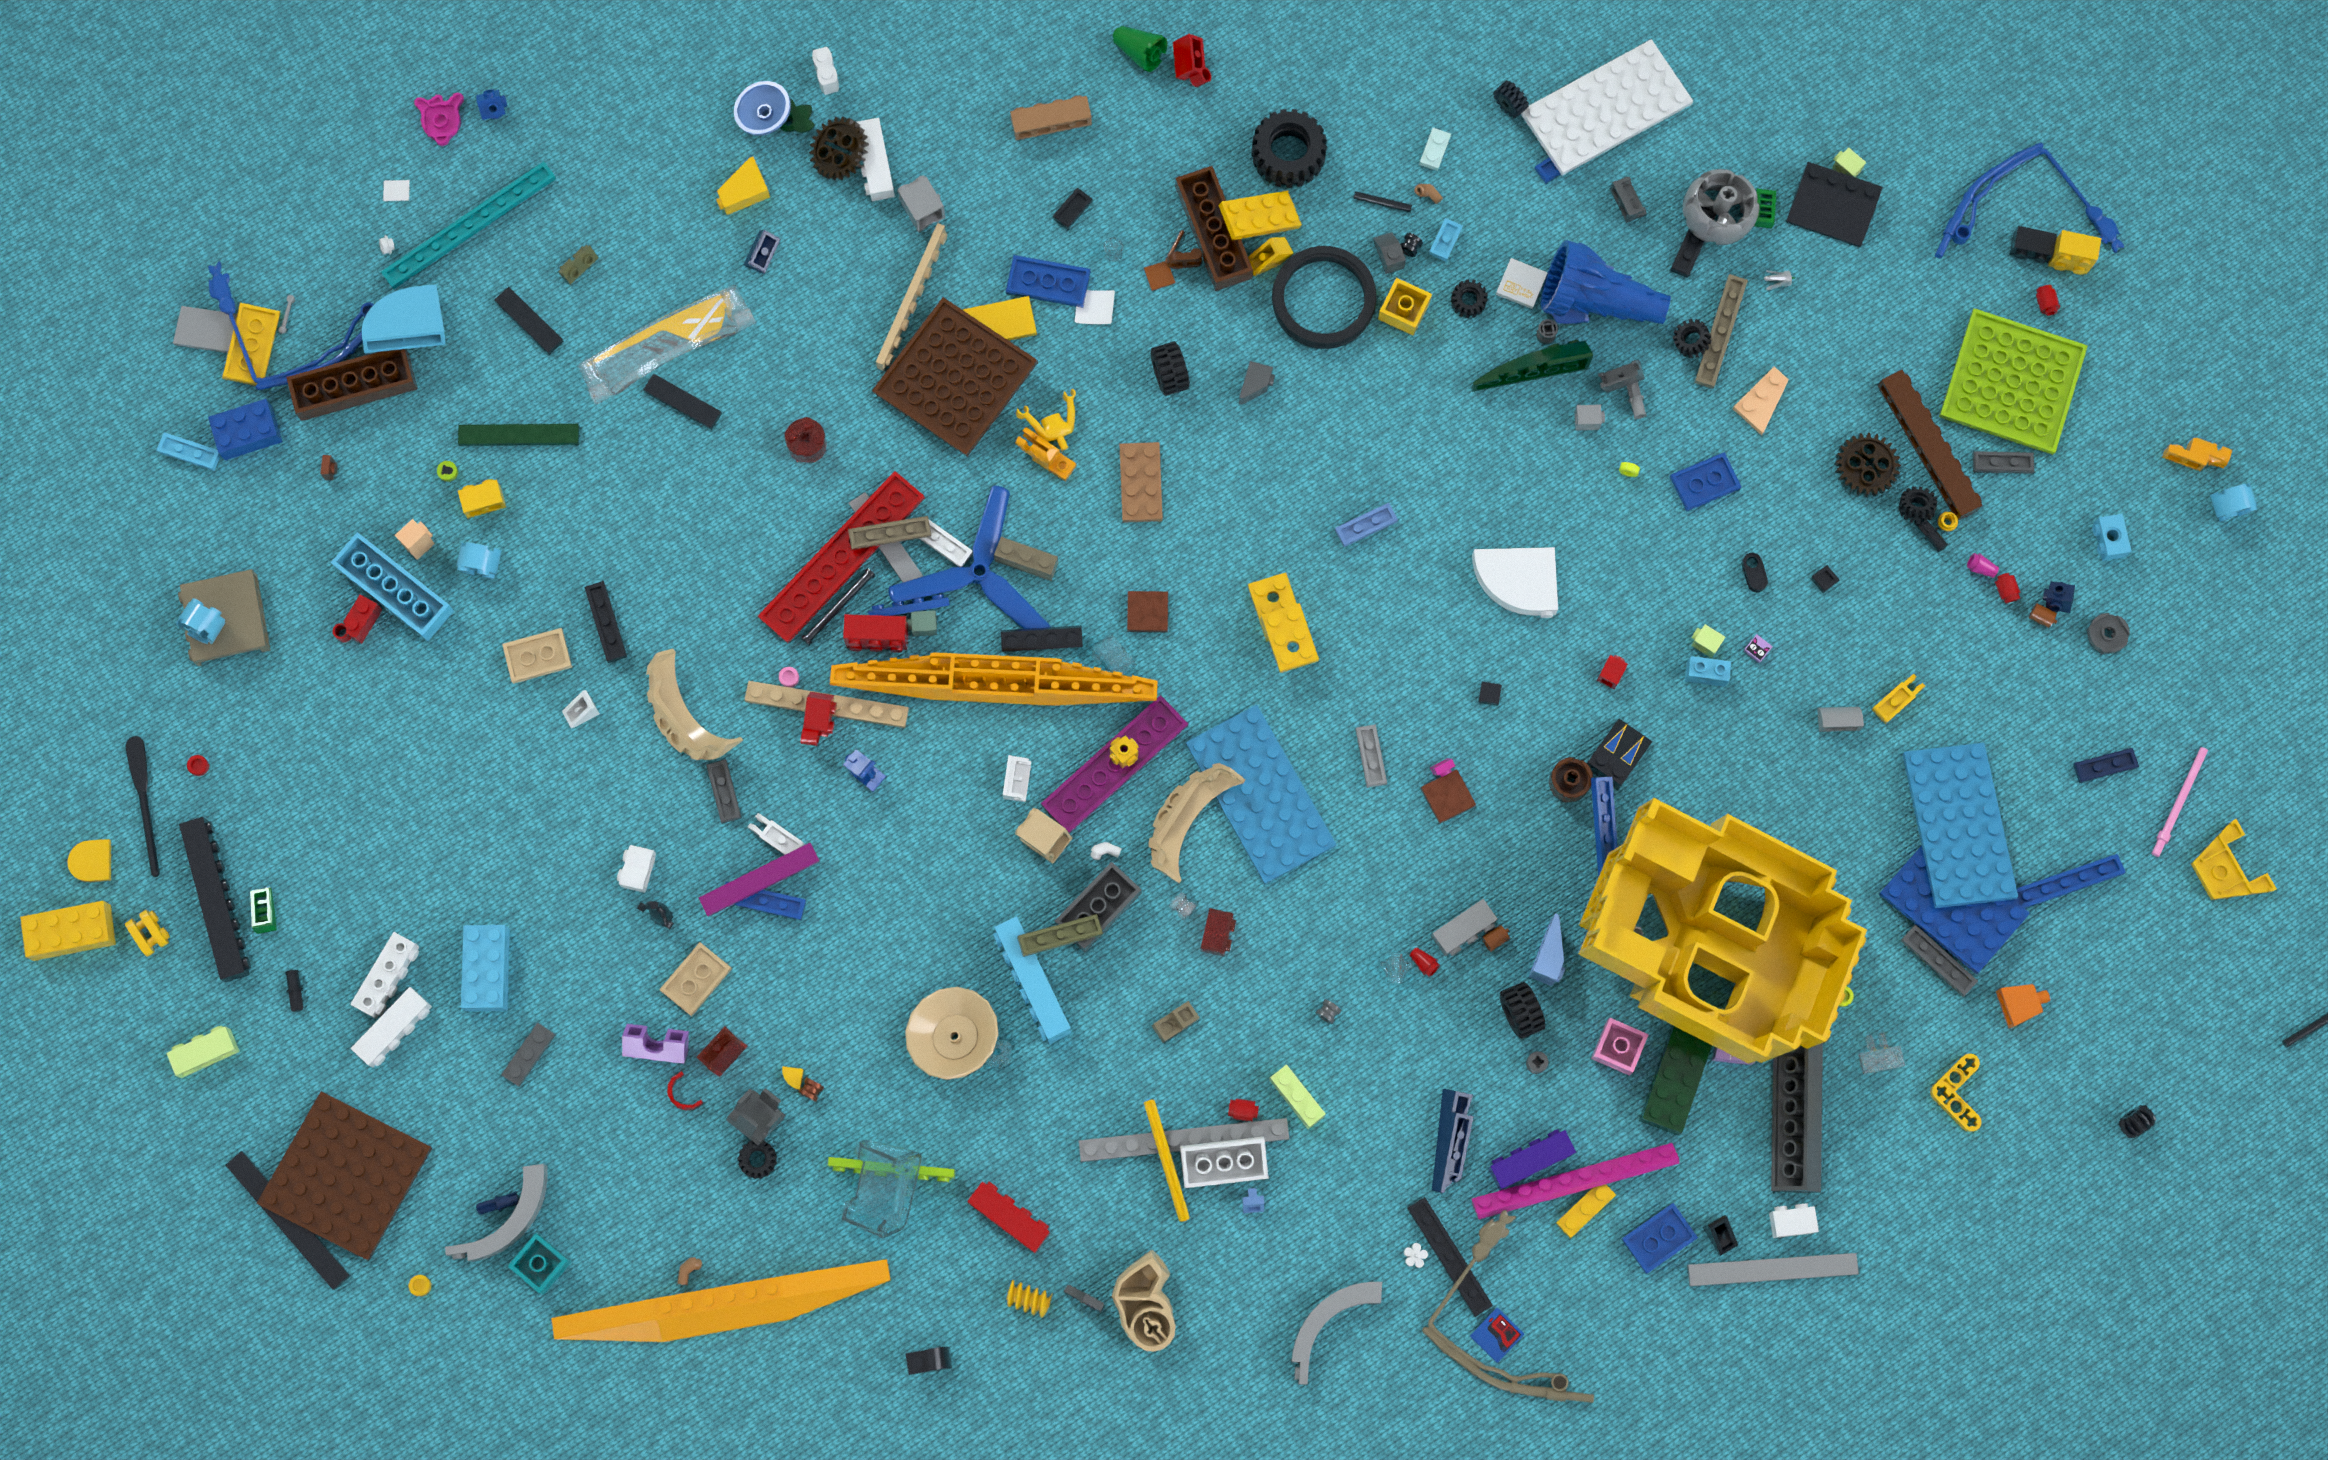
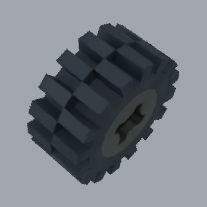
[1493,80,1529,118]

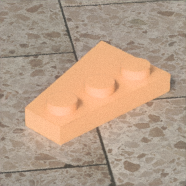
[1733,367,1789,435]

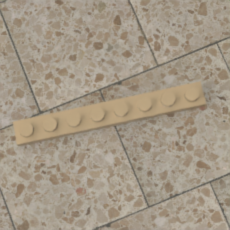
[876,223,948,371]
[745,681,909,728]

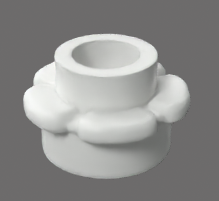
[379,235,395,255]

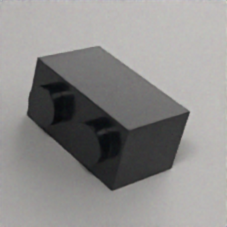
[2009,226,2057,263]

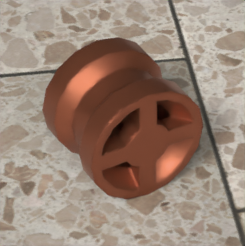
[798,1077,824,1102]

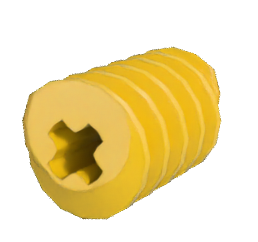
[1006,1280,1053,1318]

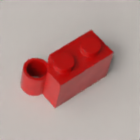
[1173,34,1212,87]
[332,595,382,644]
[800,691,837,746]

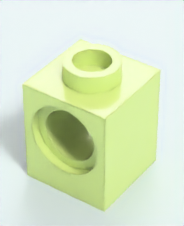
[1832,148,1866,177]
[1691,624,1725,658]

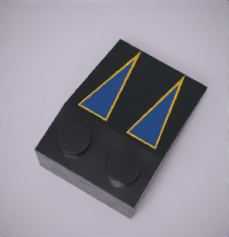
[1587,718,1653,790]

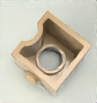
[1015,808,1072,864]

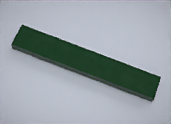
[458,424,580,446]

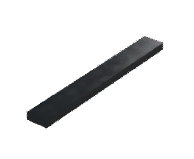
[225,1151,351,1290]

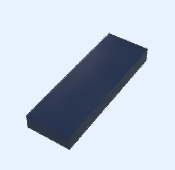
[2073,748,2139,784]

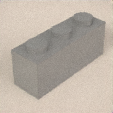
[1431,899,1497,957]

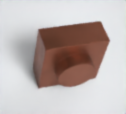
[320,455,337,480]

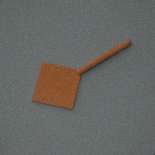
[1144,230,1184,291]

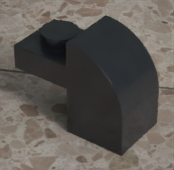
[905,1346,952,1375]

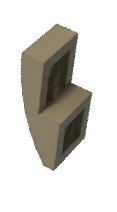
[1152,1001,1200,1043]

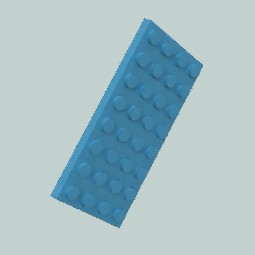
[1186,705,1337,885]
[1902,743,2018,908]

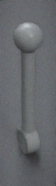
[279,295,295,334]

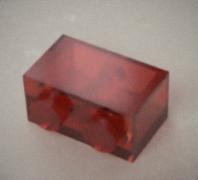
[1200,908,1237,957]
[697,1026,748,1077]

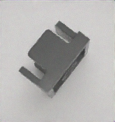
[726,1088,786,1146]

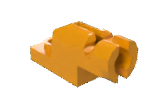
[1015,427,1077,482]
[2162,438,2232,471]

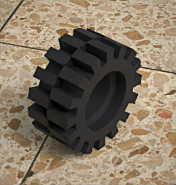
[1451,279,1488,318]
[1673,319,1712,358]
[1898,486,1938,524]
[738,1140,777,1179]

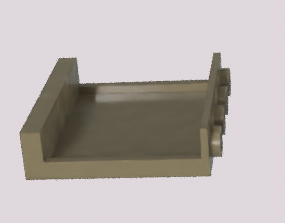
[178,569,271,666]

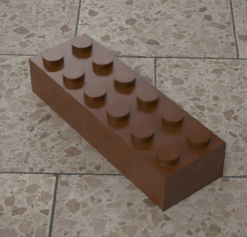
[1175,166,1253,291]
[286,349,418,421]

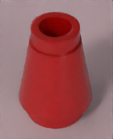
[1409,947,1440,977]

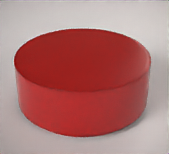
[187,755,209,776]

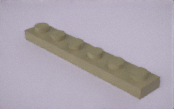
[1694,274,1748,389]

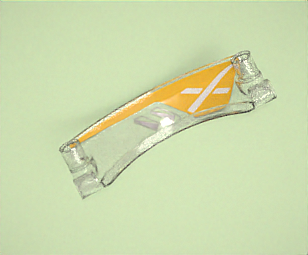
[577,285,757,405]

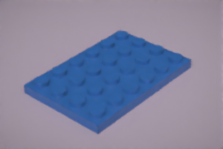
[1879,846,2030,974]

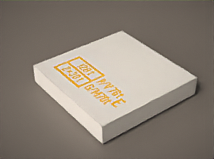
[1496,258,1547,309]

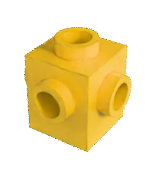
[1109,735,1139,769]

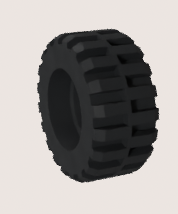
[1252,109,1327,188]

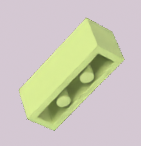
[166,1026,240,1078]
[1269,1064,1326,1129]

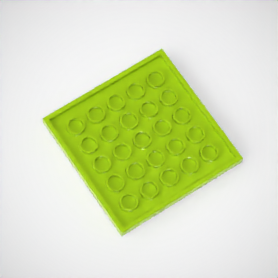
[1939,308,2088,455]

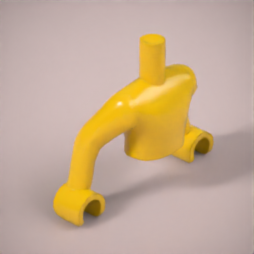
[1016,389,1076,451]

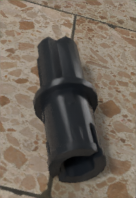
[1914,520,1948,553]
[285,970,304,1012]

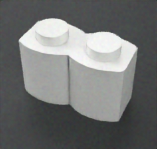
[812,47,839,95]
[617,845,656,893]

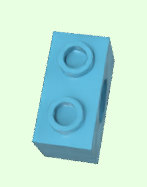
[2092,514,2132,561]
[1685,656,1731,687]

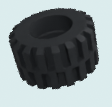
[1150,341,1190,396]
[1500,981,1545,1039]

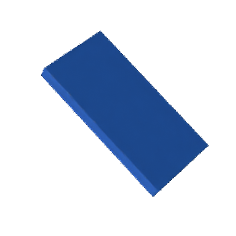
[1006,255,1091,308]

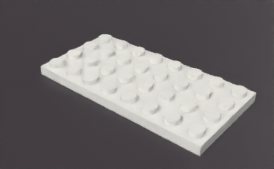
[1521,39,1693,176]

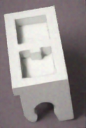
[1003,755,1031,802]

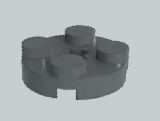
[2087,613,2130,654]

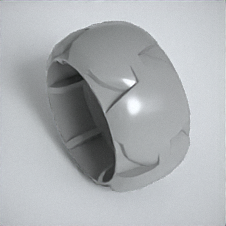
[1683,169,1759,245]

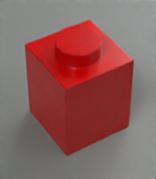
[1597,655,1628,690]

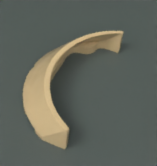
[646,649,743,760]
[1149,763,1245,883]

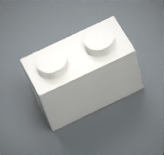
[1769,1203,1819,1238]

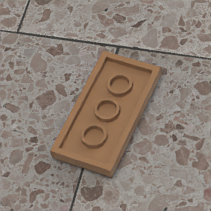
[1120,442,1163,523]

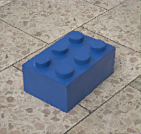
[208,399,283,460]

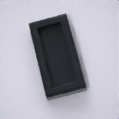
[1053,188,1093,230]

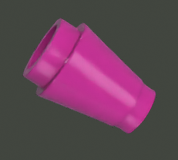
[1967,553,1999,578]

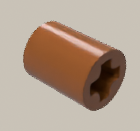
[2029,603,2058,628]
[1481,925,1510,952]

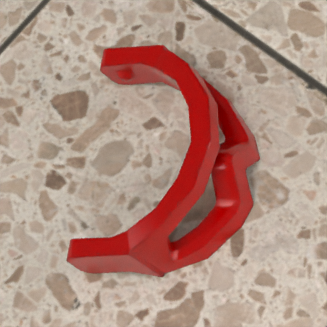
[667,1071,703,1110]

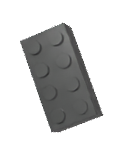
[1055,862,1142,953]

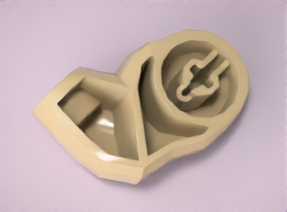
[1112,1250,1176,1352]

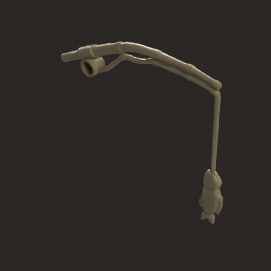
[1422,1210,1594,1403]

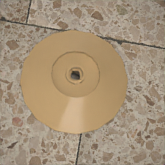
[905,987,998,1080]

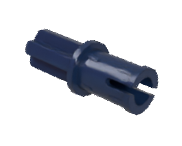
[476,1191,519,1215]

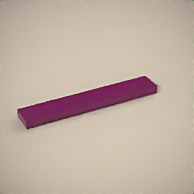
[698,842,820,917]

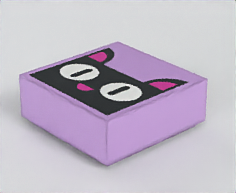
[1744,634,1773,663]

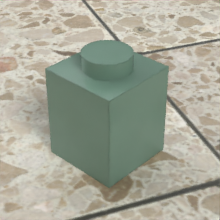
[908,611,937,637]

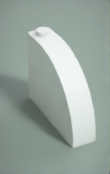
[1472,547,1558,618]

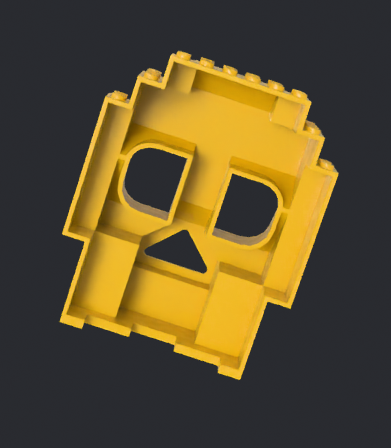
[1578,798,1867,1064]

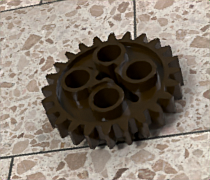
[809,116,869,181]
[1834,432,1901,497]

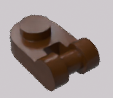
[1167,248,1203,269]

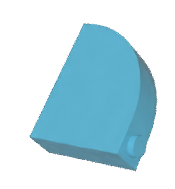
[362,284,445,353]

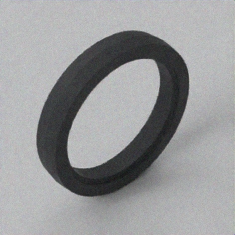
[1272,246,1376,349]

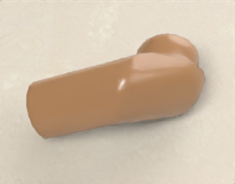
[1414,184,1443,204]
[677,1257,702,1285]

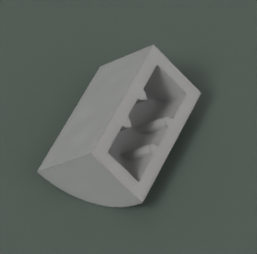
[1817,707,1864,732]

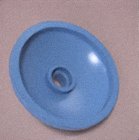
[734,81,791,136]

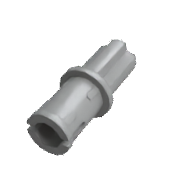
[1627,382,1647,419]

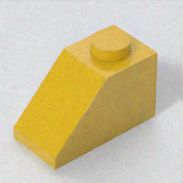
[1248,237,1294,276]

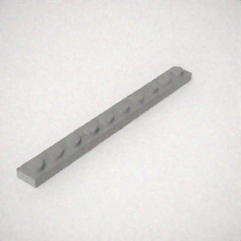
[1079,1118,1289,1162]

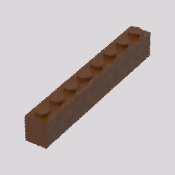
[1878,369,1982,521]

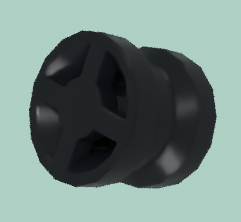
[1400,233,1423,257]

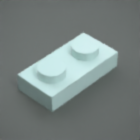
[1419,128,1451,171]

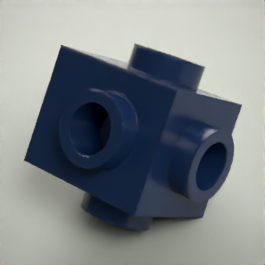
[2043,581,2075,613]

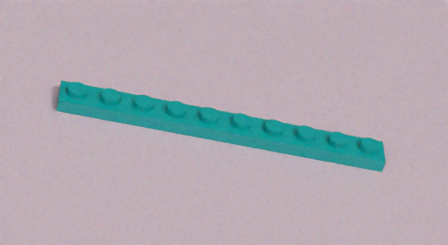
[381,161,556,290]

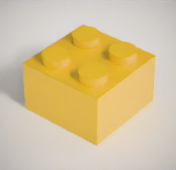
[2048,230,2102,275]
[1378,278,1432,336]

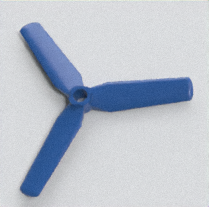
[888,486,1051,629]

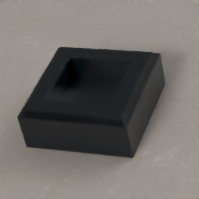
[1810,565,1840,593]
[1478,681,1502,706]

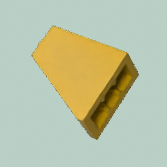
[716,156,770,215]

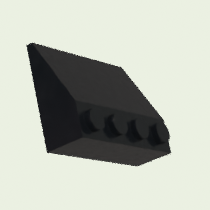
[1786,162,1883,247]

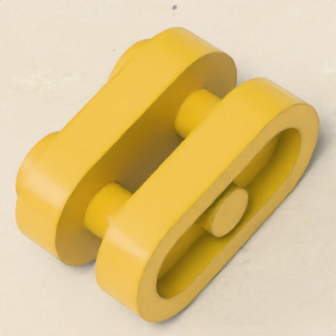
[125,909,170,957]

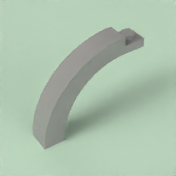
[445,1164,548,1262]
[1291,1282,1382,1385]

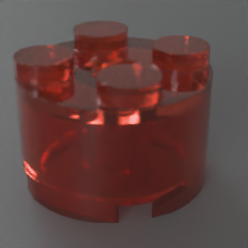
[785,417,827,463]

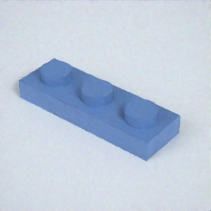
[1335,503,1398,547]

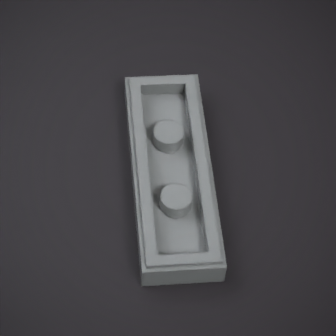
[1355,724,1387,788]

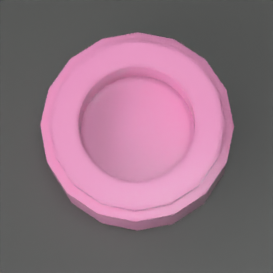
[779,667,799,688]

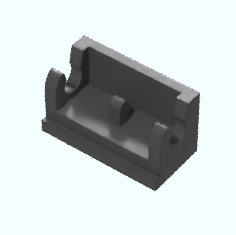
[1610,176,1647,223]
[1598,360,1645,393]

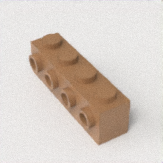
[1010,95,1092,140]

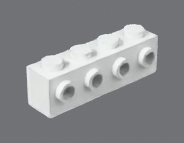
[350,932,419,1019]

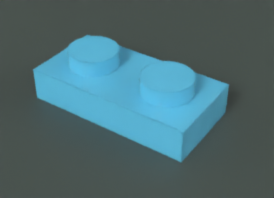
[1429,218,1463,262]

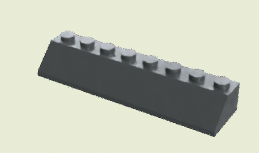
[1771,1043,1823,1193]

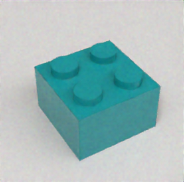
[508,1233,572,1295]

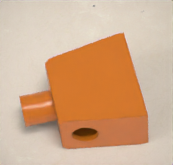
[1995,984,2050,1029]

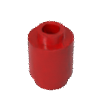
[2036,285,2060,316]
[1995,573,2021,604]
[1228,1098,1259,1122]

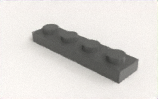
[1900,925,1978,997]

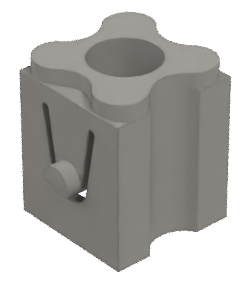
[897,175,945,232]

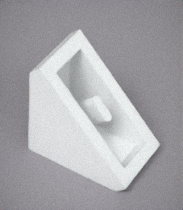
[562,690,600,728]

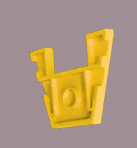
[2191,819,2277,900]

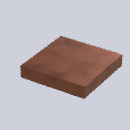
[1127,591,1168,632]
[1420,769,1476,824]

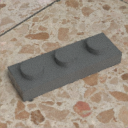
[501,1023,556,1087]

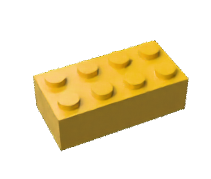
[20,901,116,961]

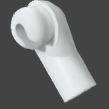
[1090,842,1122,860]

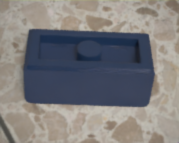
[743,230,781,274]

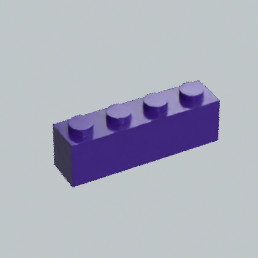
[1488,1129,1577,1191]

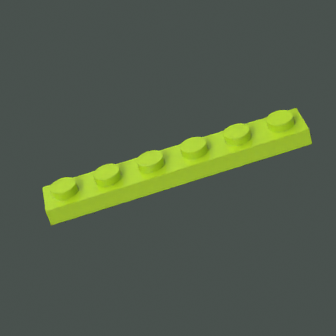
[828,1157,956,1183]

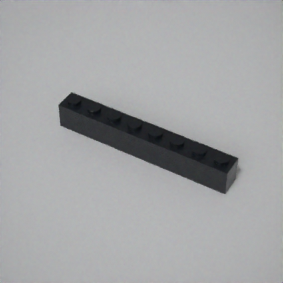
[179,817,251,983]

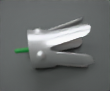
[1764,270,1795,290]

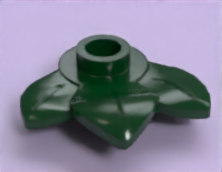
[780,99,815,133]

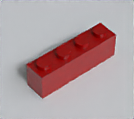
[967,1181,1050,1254]

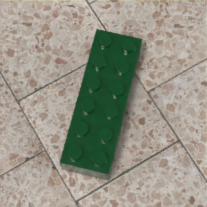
[1639,1025,1712,1136]

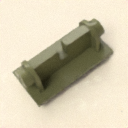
[558,245,598,285]

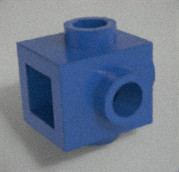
[476,89,508,120]

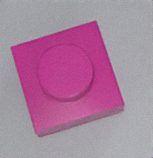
[1430,758,1455,777]

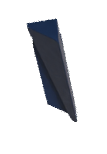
[1432,1089,1474,1193]

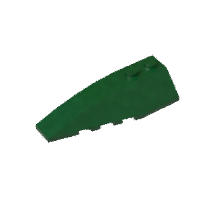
[1471,340,1593,392]

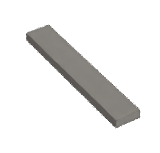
[849,492,923,583]

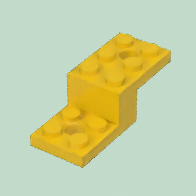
[1248,572,1319,673]

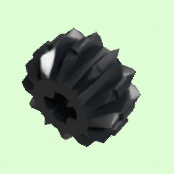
[2118,1105,2156,1138]

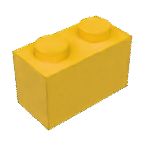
[458,479,506,519]

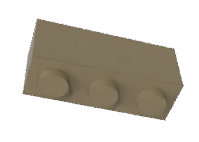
[994,537,1058,581]

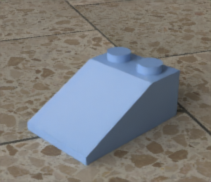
[1529,913,1565,986]

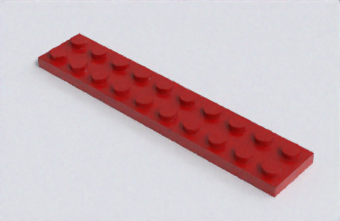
[758,471,925,643]

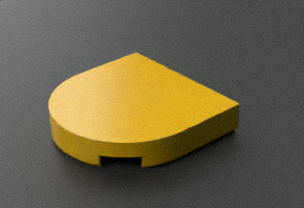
[67,839,111,882]

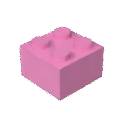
[1591,1018,1649,1076]

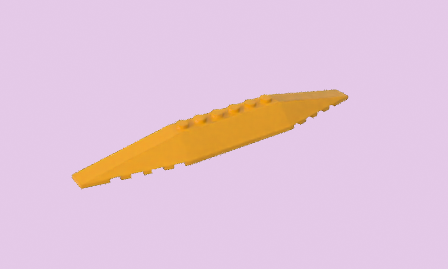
[830,652,1158,706]
[551,1259,891,1342]

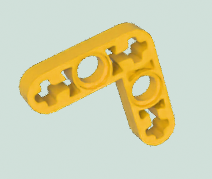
[1930,1053,1982,1132]

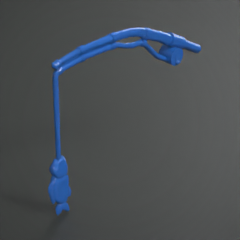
[1935,142,2124,259]
[208,261,374,390]

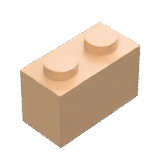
[395,519,435,560]

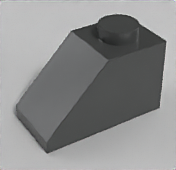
[1373,232,1406,274]
[1239,361,1275,405]

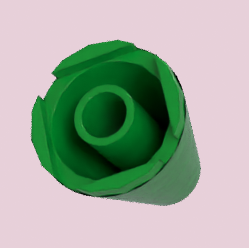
[1112,26,1168,72]

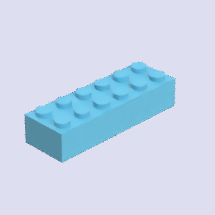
[331,532,454,642]
[993,916,1072,1044]

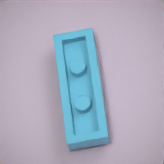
[156,432,220,471]

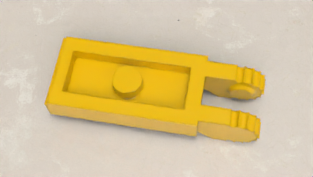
[1871,674,1925,724]

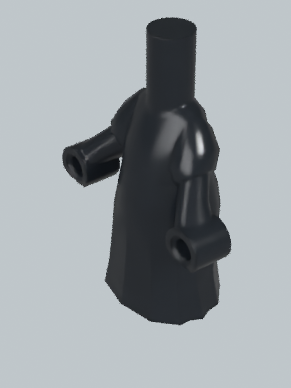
[637,901,674,930]

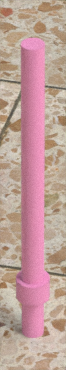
[2152,747,2208,857]

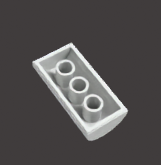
[1180,1136,1269,1188]

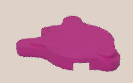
[414,93,464,146]

